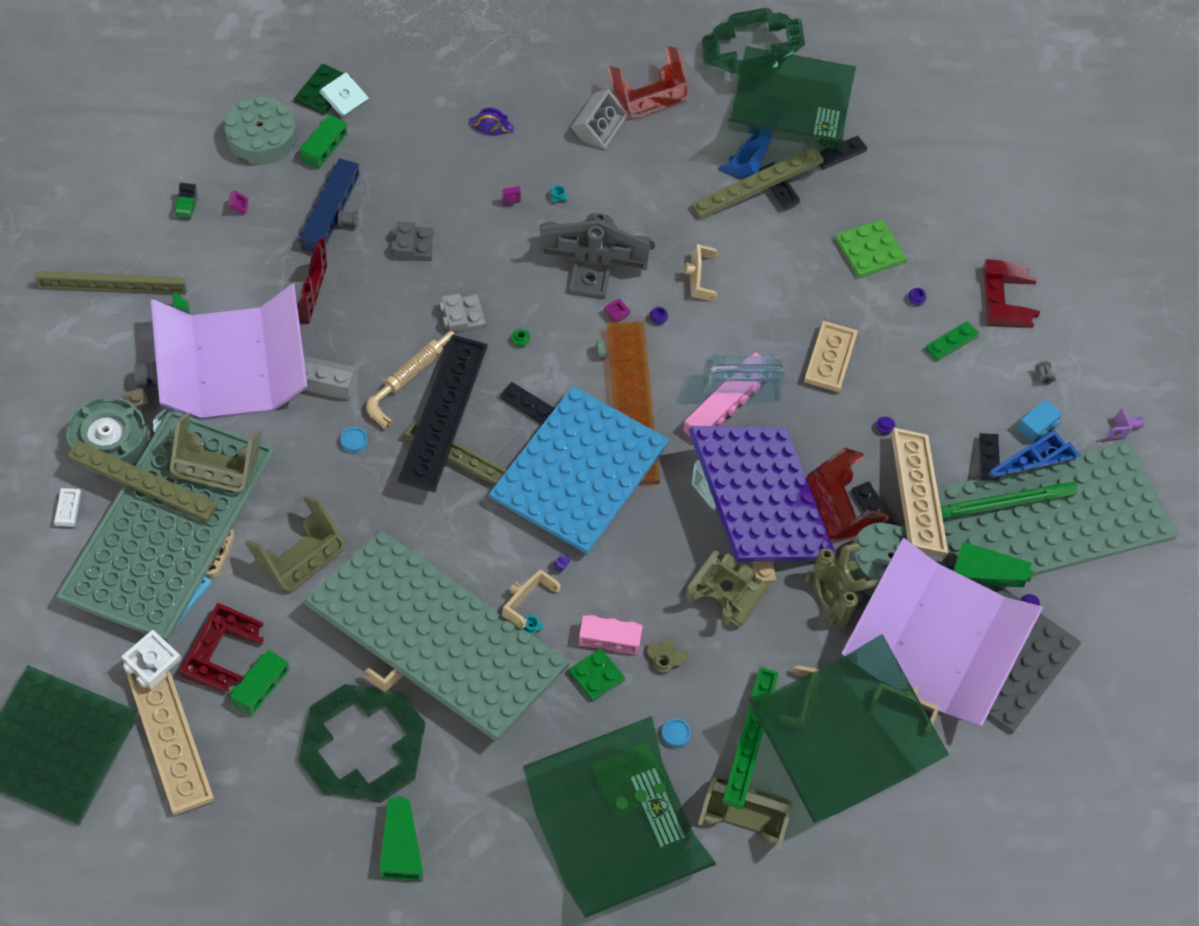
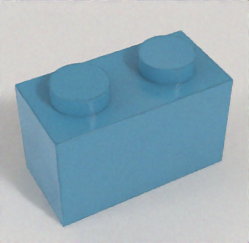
[1017,399,1063,444]

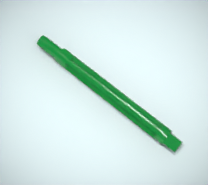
[940,481,1077,518]

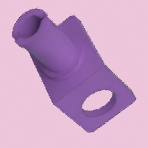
[1106,408,1144,440]

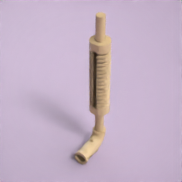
[366,331,454,430]

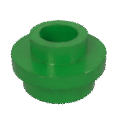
[512,329,530,347]

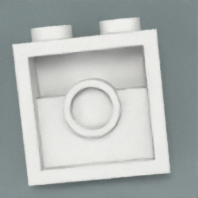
[121,630,181,689]

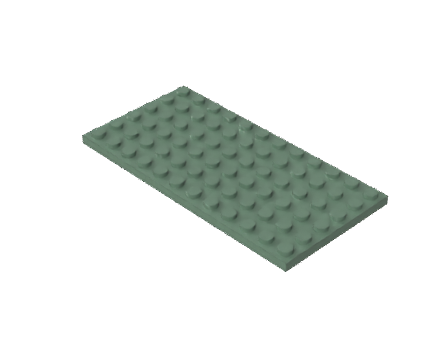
[56,409,275,642]
[937,441,1177,576]
[304,530,570,742]

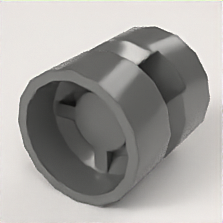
[134,362,158,388]

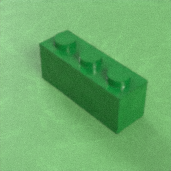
[300,114,348,169]
[230,649,290,717]

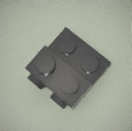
[392,222,434,261]

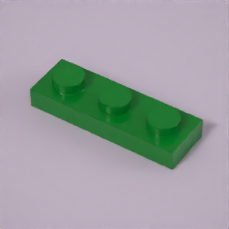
[925,321,979,362]

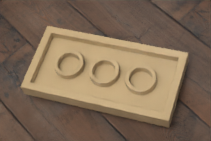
[804,321,858,393]

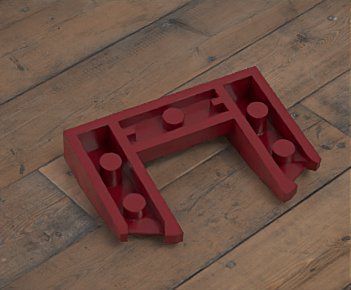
[297,238,328,324]
[983,259,1040,328]
[180,602,264,692]

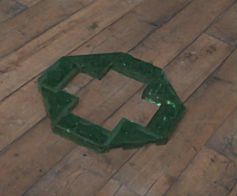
[702,8,805,76]
[298,684,426,803]

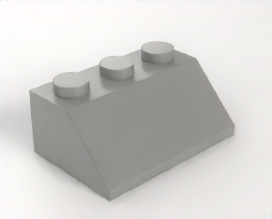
[571,89,628,149]
[304,356,360,400]

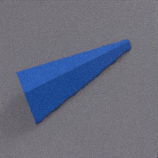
[719,113,780,180]
[988,430,1081,477]

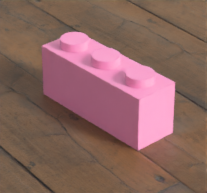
[578,615,643,655]

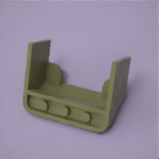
[170,412,262,492]
[245,495,345,591]
[698,777,793,850]

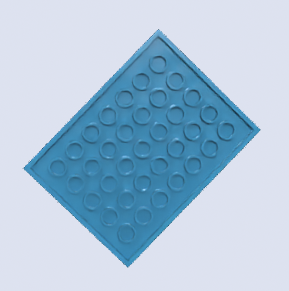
[489,386,669,555]

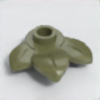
[647,637,688,673]

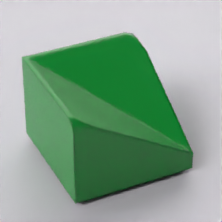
[172,292,190,314]

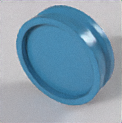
[341,427,368,454]
[662,718,691,748]

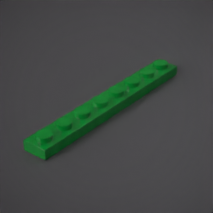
[722,666,779,810]

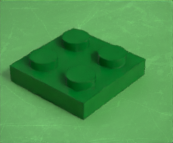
[568,648,625,702]

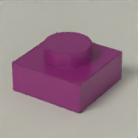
[502,186,521,205]
[228,190,249,215]
[604,298,630,323]

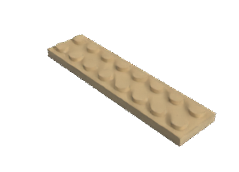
[891,428,948,558]
[126,669,214,816]

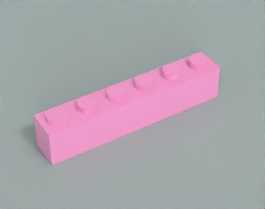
[683,352,773,437]

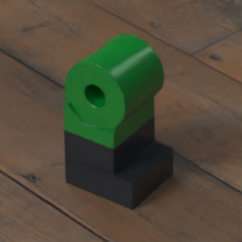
[176,183,198,218]

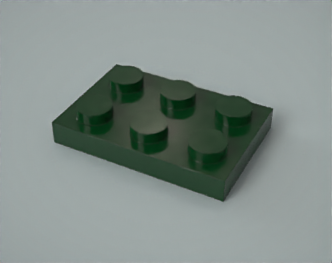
[295,63,352,115]

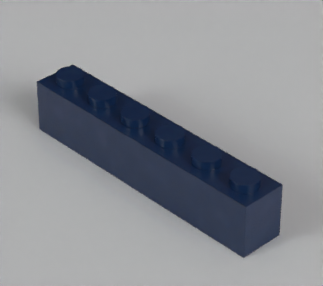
[298,158,360,253]

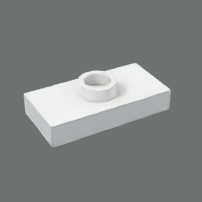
[54,488,81,527]

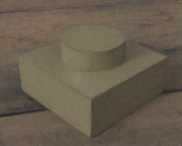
[125,388,150,410]

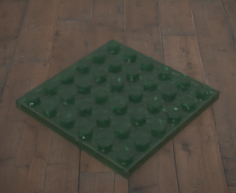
[0,665,140,826]

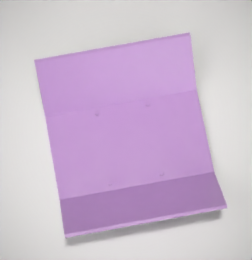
[151,284,308,420]
[841,538,1043,727]

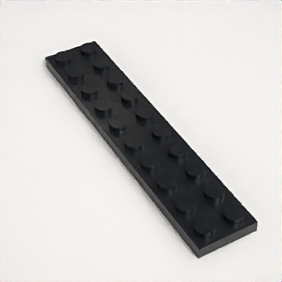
[398,334,488,493]

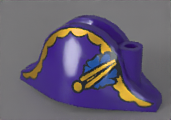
[469,107,514,135]

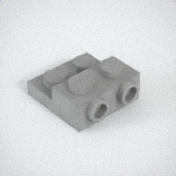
[439,293,486,334]

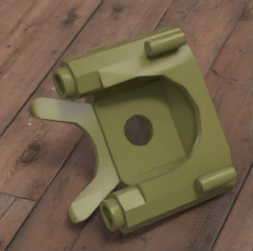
[804,543,879,628]
[686,550,770,628]

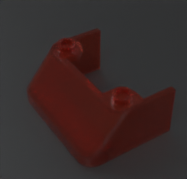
[608,46,690,117]
[806,448,889,540]

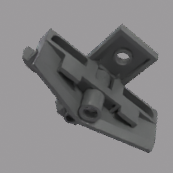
[540,213,655,299]

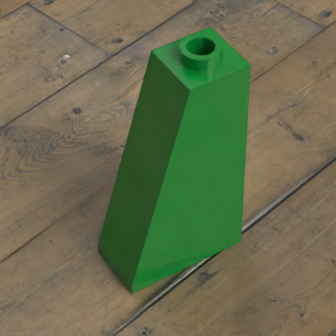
[954,542,1034,588]
[379,796,423,881]

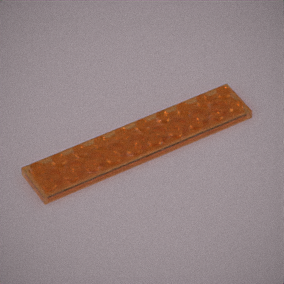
[607,322,660,485]

